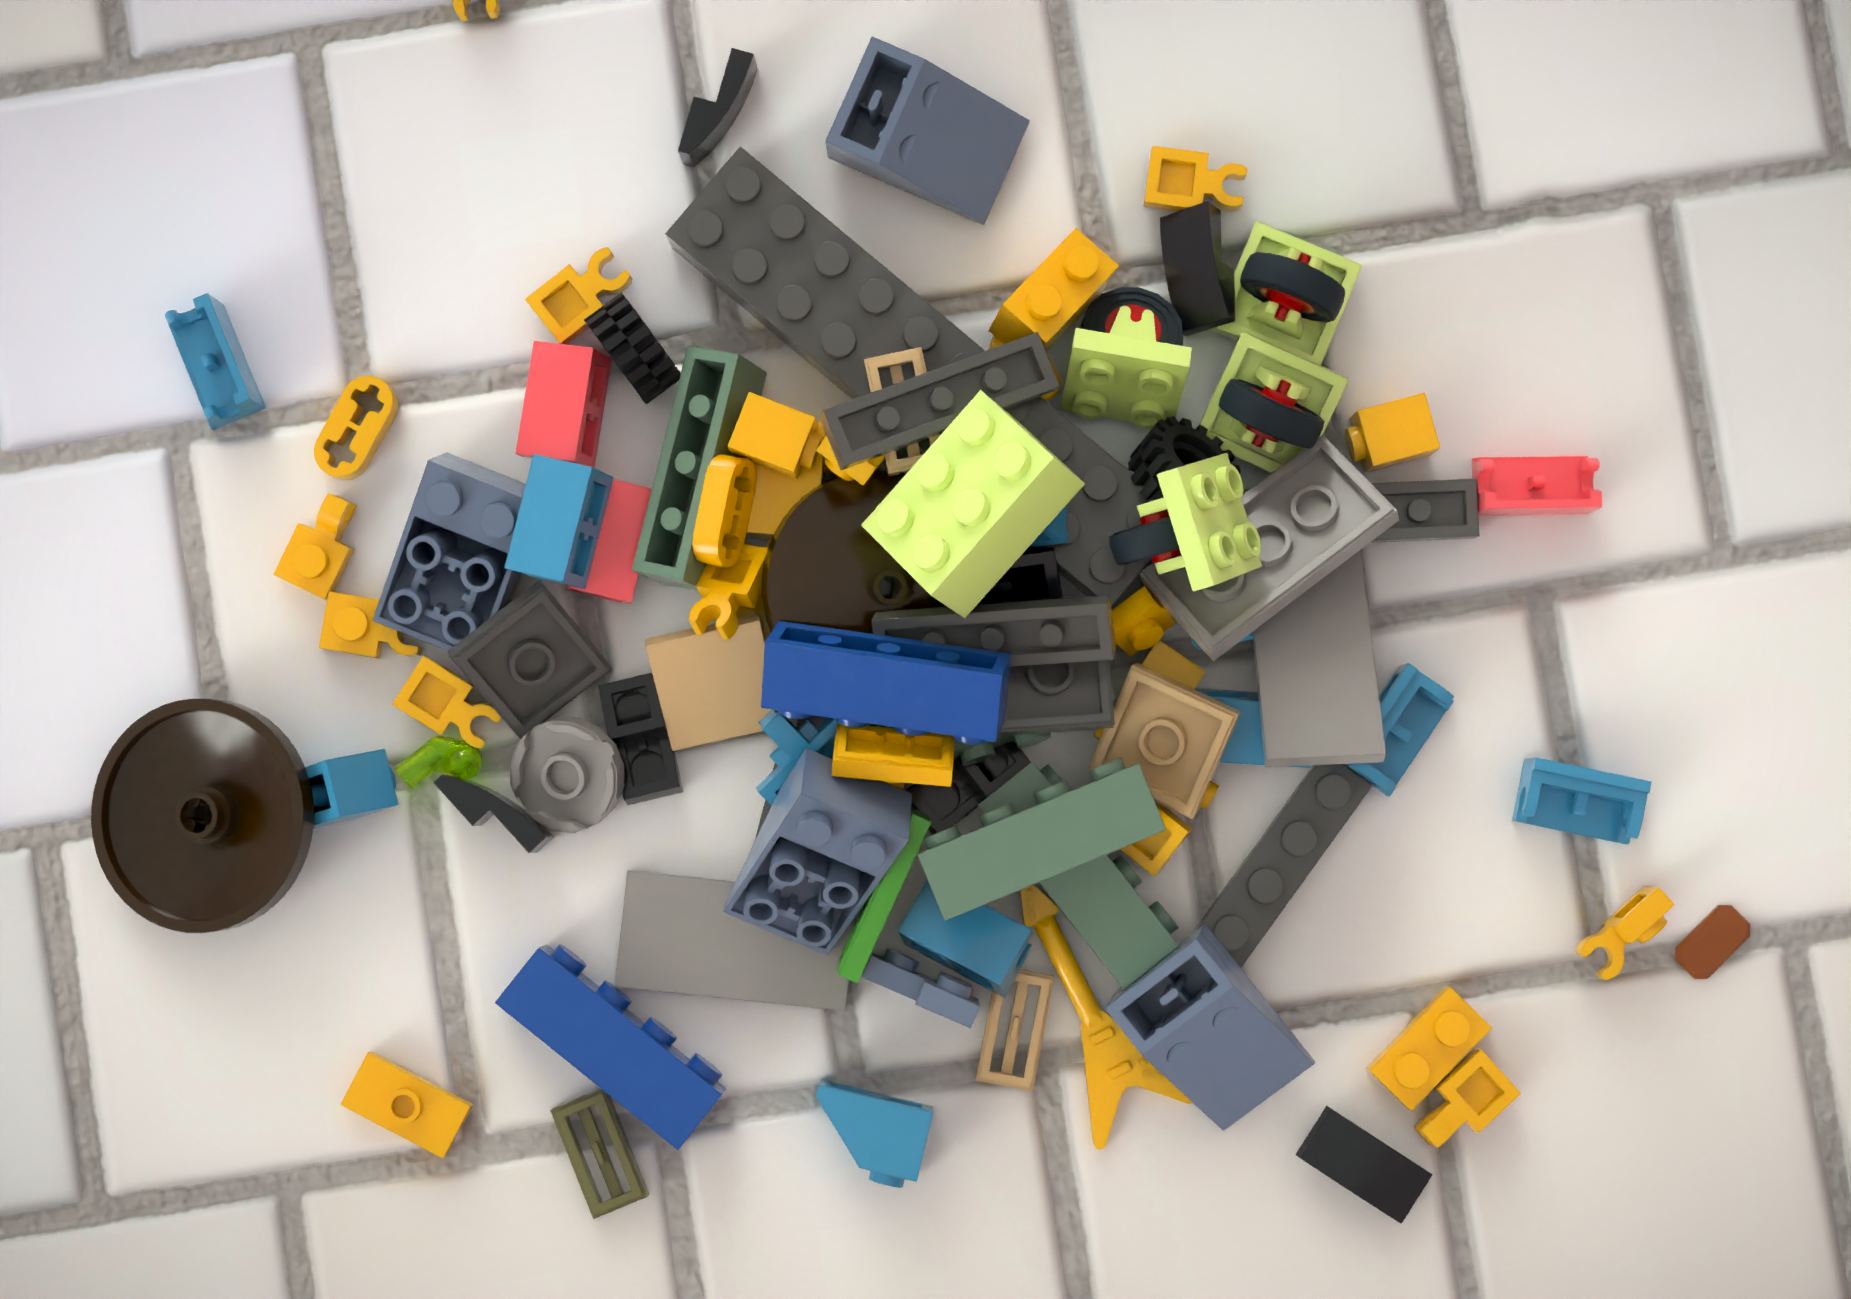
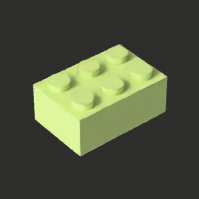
[861,390,1085,618]

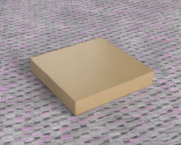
[645,614,772,751]
[1087,663,1242,819]

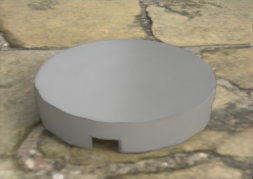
[510,716,624,833]

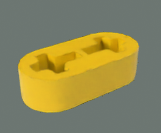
[314,375,398,480]
[692,454,757,568]

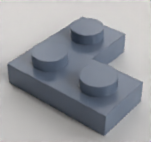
[862,948,980,1028]

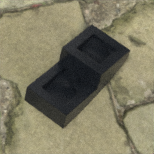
[678,48,758,168]
[1160,201,1235,337]
[598,673,683,805]
[905,741,1031,835]
[433,775,554,853]
[1295,1106,1433,1224]

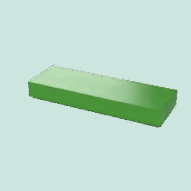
[837,808,931,984]

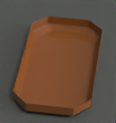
[1675,905,1750,979]

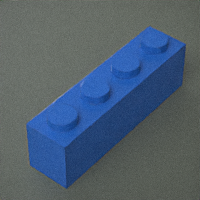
[761,621,1012,744]
[495,944,726,1150]

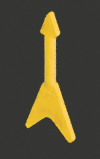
[1020,885,1193,1149]

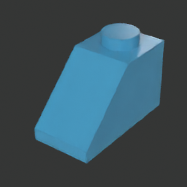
[305,749,398,829]
[816,1079,933,1188]

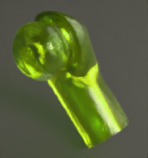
[394,736,482,790]

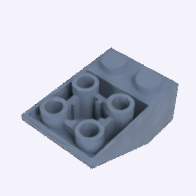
[825,36,1030,225]
[372,452,526,651]
[723,748,912,955]
[1105,924,1315,1131]

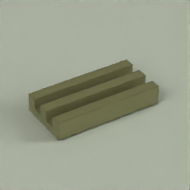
[550,1089,649,1219]

